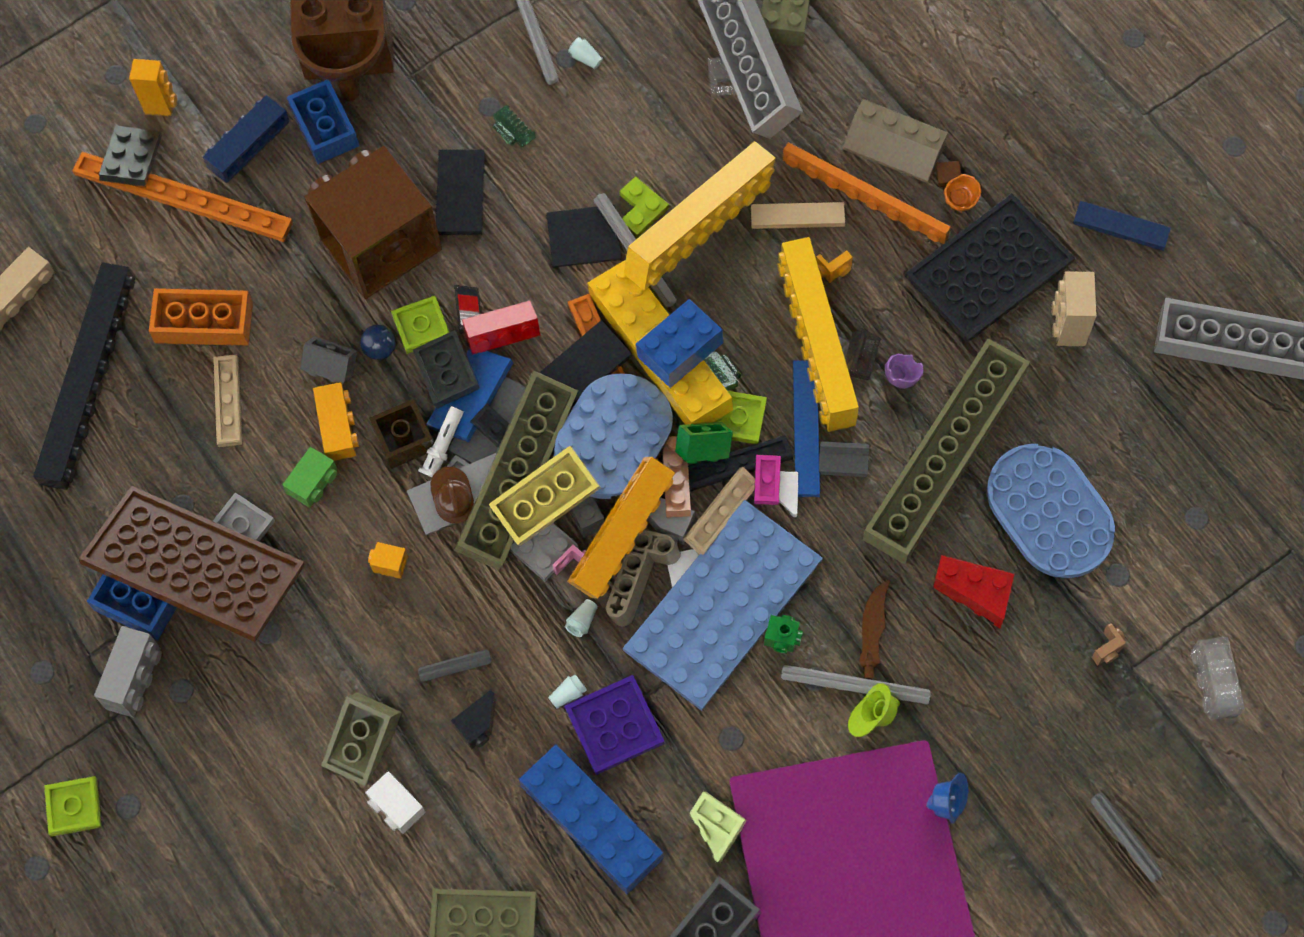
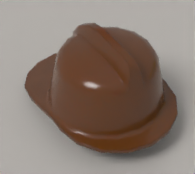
[430,466,474,524]

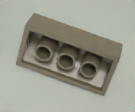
[843,99,948,183]

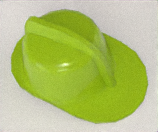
[848,683,900,737]

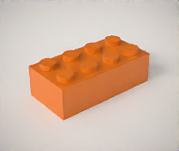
[149,289,253,346]

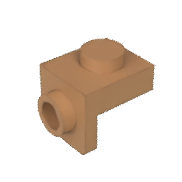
[1092,623,1126,666]

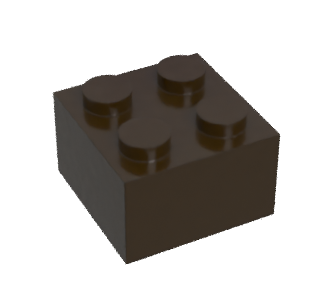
[369,399,434,469]

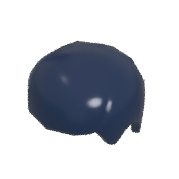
[360,324,396,360]

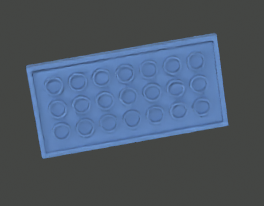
[623,500,823,711]

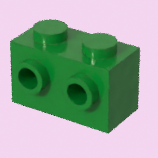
[675,422,733,463]

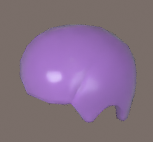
[884,354,923,389]

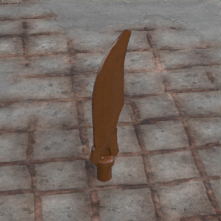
[859,580,890,680]

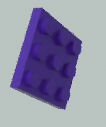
[564,675,665,775]

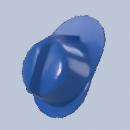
[926,773,968,824]

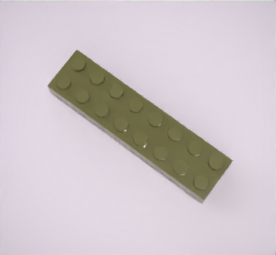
[454,371,578,570]

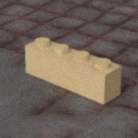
[0,247,55,331]

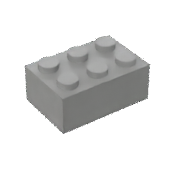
[94,626,162,718]

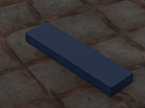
[1073,201,1171,251]

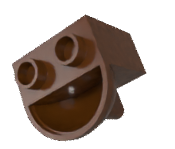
[290,0,395,101]

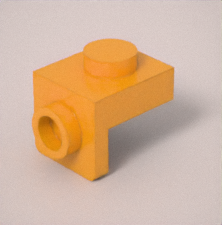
[816,250,853,283]

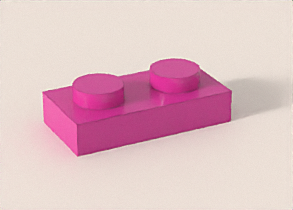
[754,455,781,505]

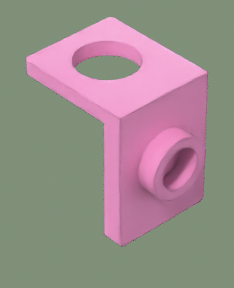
[553,545,586,575]

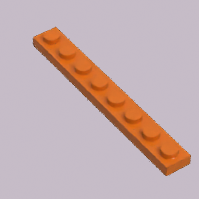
[783,142,951,244]

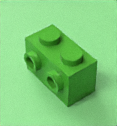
[282,447,338,508]

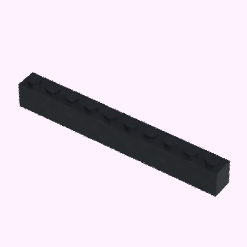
[33,262,135,490]

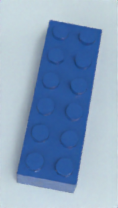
[519,744,664,894]

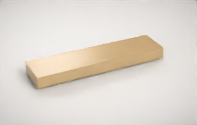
[751,202,845,229]
[213,354,242,447]
[683,467,755,555]

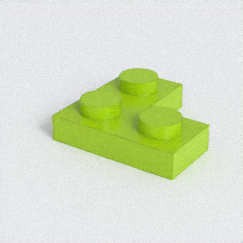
[620,176,669,238]

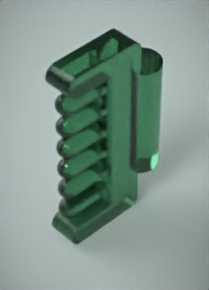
[492,105,536,147]
[704,351,741,391]

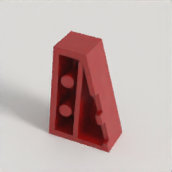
[933,555,1014,628]

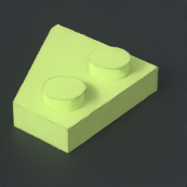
[690,792,747,862]

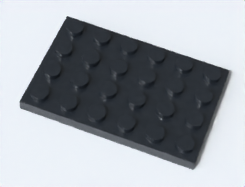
[905,194,1075,343]

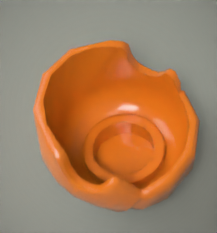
[944,174,982,212]

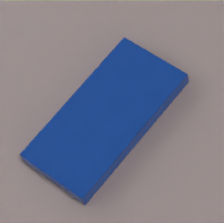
[426,349,513,442]

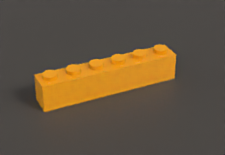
[567,456,675,599]

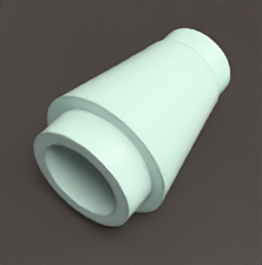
[568,37,603,69]
[565,599,598,637]
[549,674,587,709]

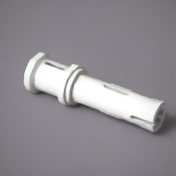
[418,406,464,477]

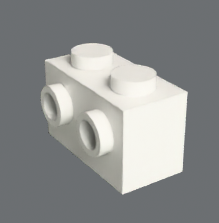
[365,771,426,834]

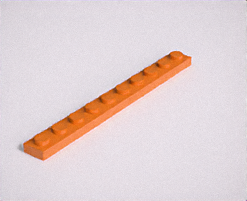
[72,152,293,242]

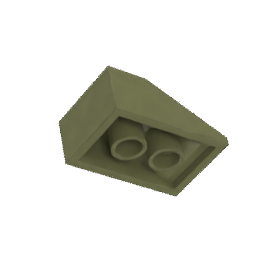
[321,693,402,786]

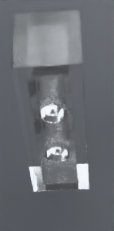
[1191,636,1245,720]

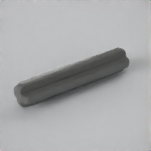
[418,649,491,682]

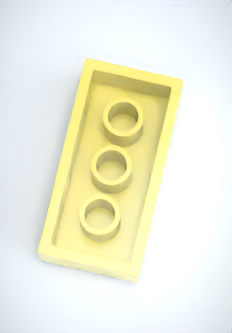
[489,446,601,546]

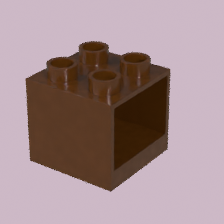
[304,145,442,300]

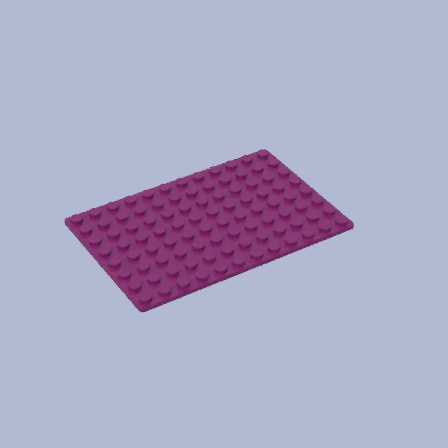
[729,740,975,937]

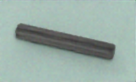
[1091,792,1164,882]

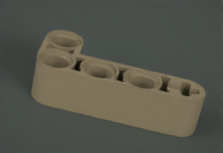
[606,530,681,626]

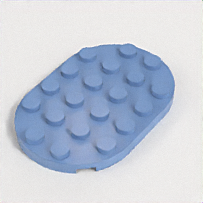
[554,374,673,499]
[987,444,1115,578]

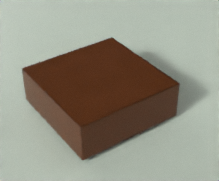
[935,161,961,187]

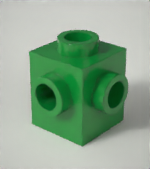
[764,615,803,653]

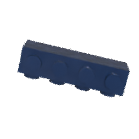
[203,95,290,183]

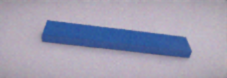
[793,361,820,497]

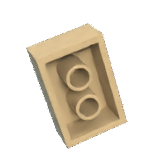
[1051,272,1096,346]

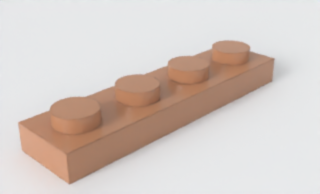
[663,436,691,518]

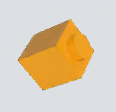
[368,542,408,579]

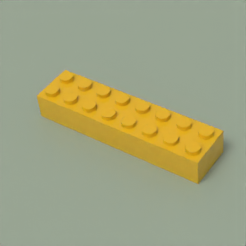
[624,141,776,291]
[777,237,859,432]
[587,260,733,425]

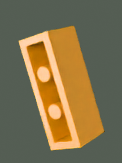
[129,59,177,116]
[313,382,359,461]

